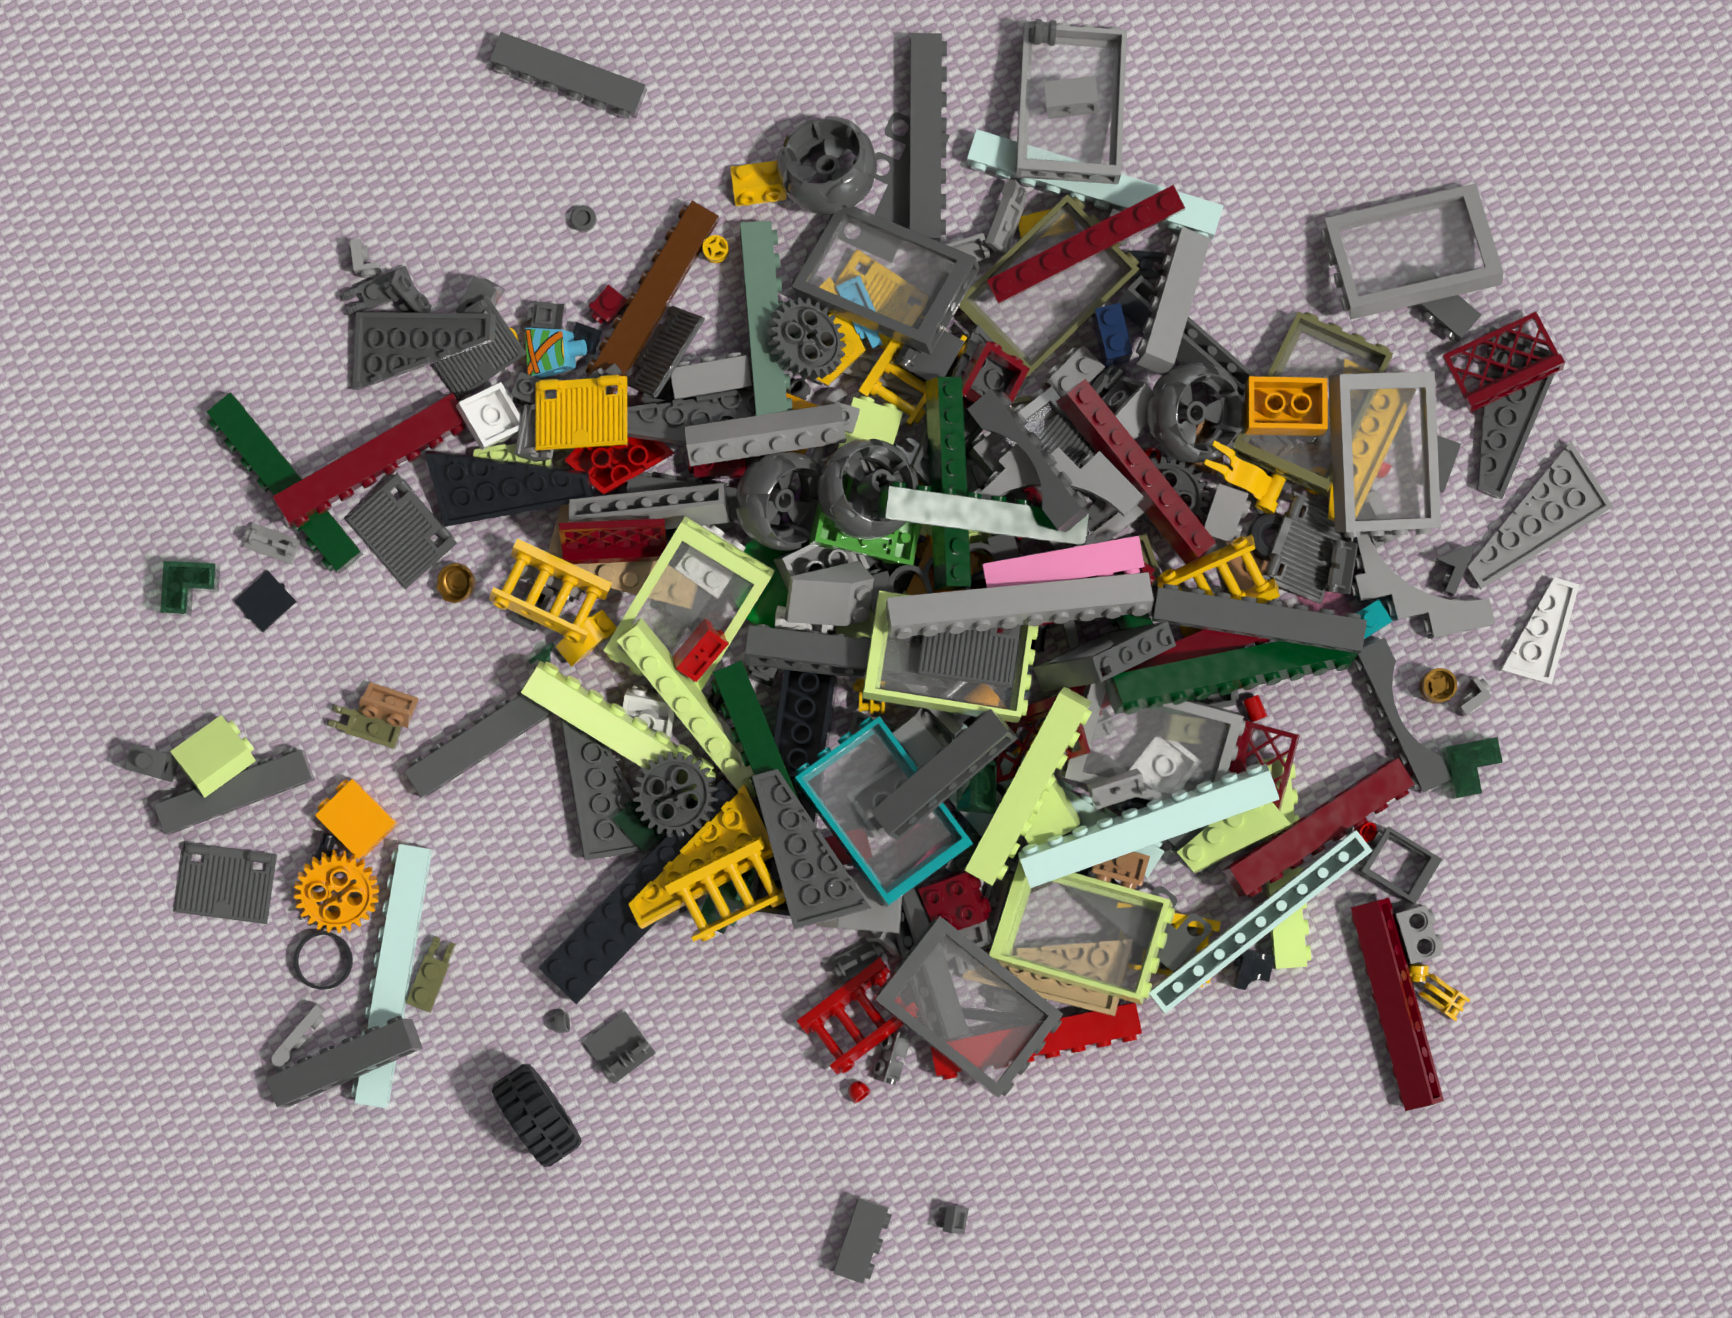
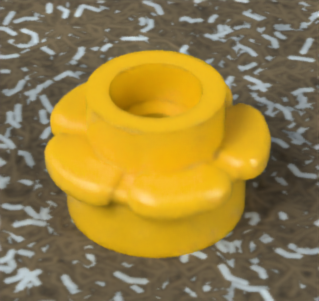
[1408,964,1432,982]

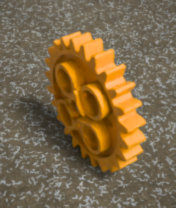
[294,850,379,933]

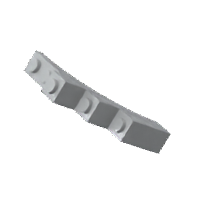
[974,444,1143,517]
[1349,520,1495,639]

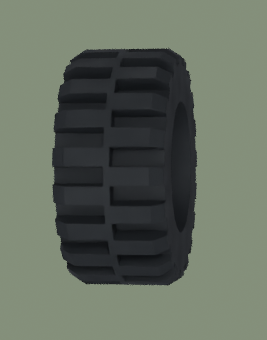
[491,1064,582,1167]

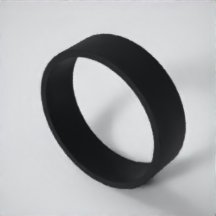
[294,932,353,990]

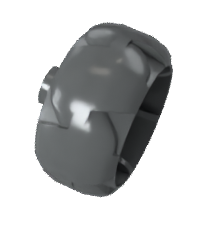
[777,116,877,215]
[1146,363,1246,463]
[817,439,919,540]
[735,451,822,551]

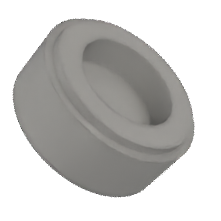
[822,389,848,406]

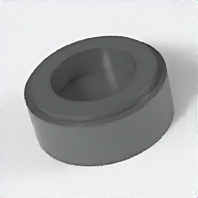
[570,205,597,232]

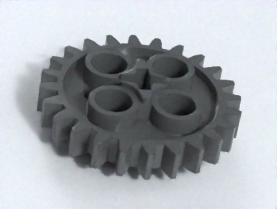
[766,297,846,381]
[1134,455,1211,539]
[633,752,718,837]

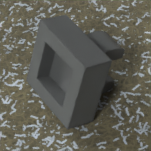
[936,1205,969,1234]

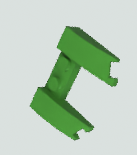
[809,474,921,567]

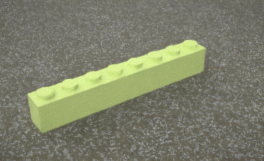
[616,617,757,798]
[521,661,717,802]
[965,687,1092,885]
[1256,758,1311,969]

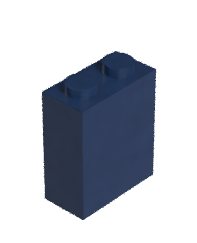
[1092,303,1133,367]

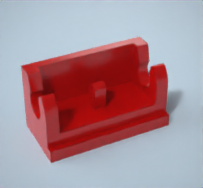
[672,618,729,682]

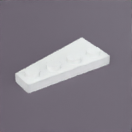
[1500,577,1579,685]

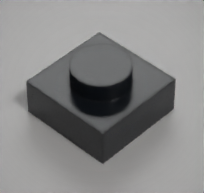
[573,322,602,355]

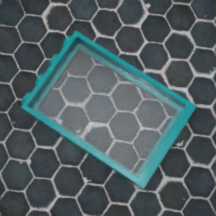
[793,716,973,907]

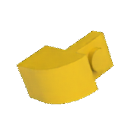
[555,609,617,667]

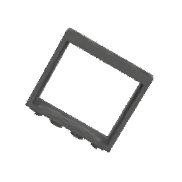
[1033,621,1176,692]

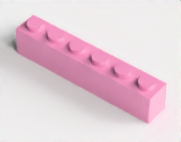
[983,536,1144,588]

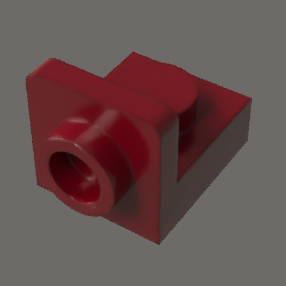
[588,284,627,325]

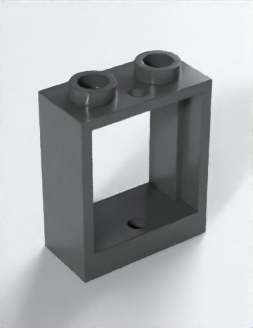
[1359,826,1443,904]

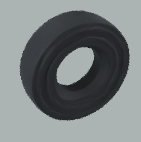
[1247,514,1283,561]

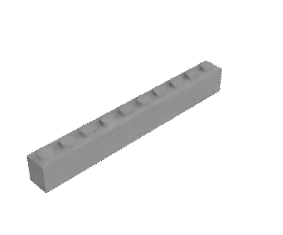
[886,572,1154,639]

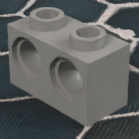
[1394,905,1443,964]

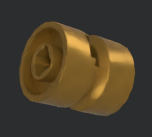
[1419,668,1457,704]

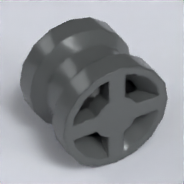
[1033,19,1057,46]

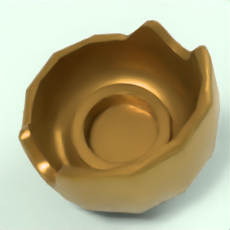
[436,563,476,603]

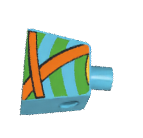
[525,328,587,379]

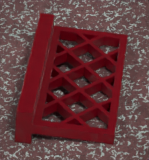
[1442,311,1565,413]
[559,518,667,564]
[991,692,1091,783]
[1228,719,1300,836]

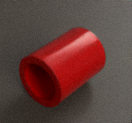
[1242,695,1268,722]

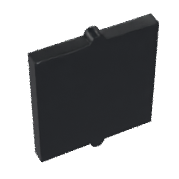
[235,571,297,633]

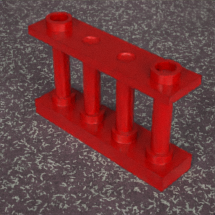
[797,958,920,1075]

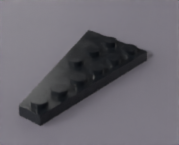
[425,451,594,527]

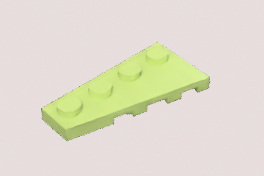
[1177,802,1292,873]

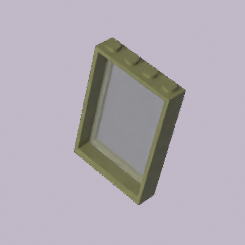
[958,194,1139,378]
[1232,311,1393,497]

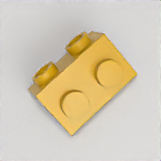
[730,160,786,206]

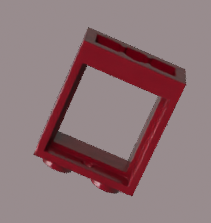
[961,341,1030,409]

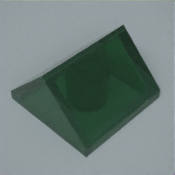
[956,760,997,814]

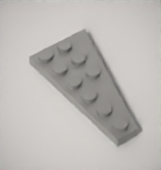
[1467,441,1613,590]

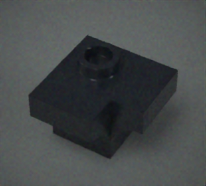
[1233,950,1275,990]

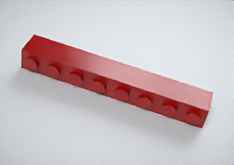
[930,1003,1142,1080]

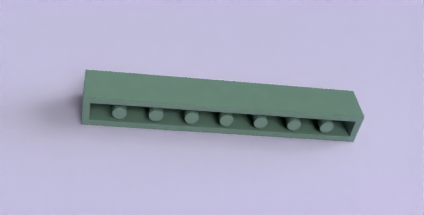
[740,221,792,416]

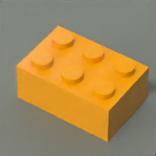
[1245,376,1328,436]

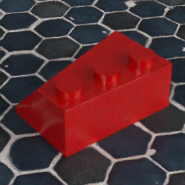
[565,437,675,495]

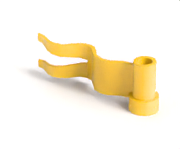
[1203,440,1286,514]

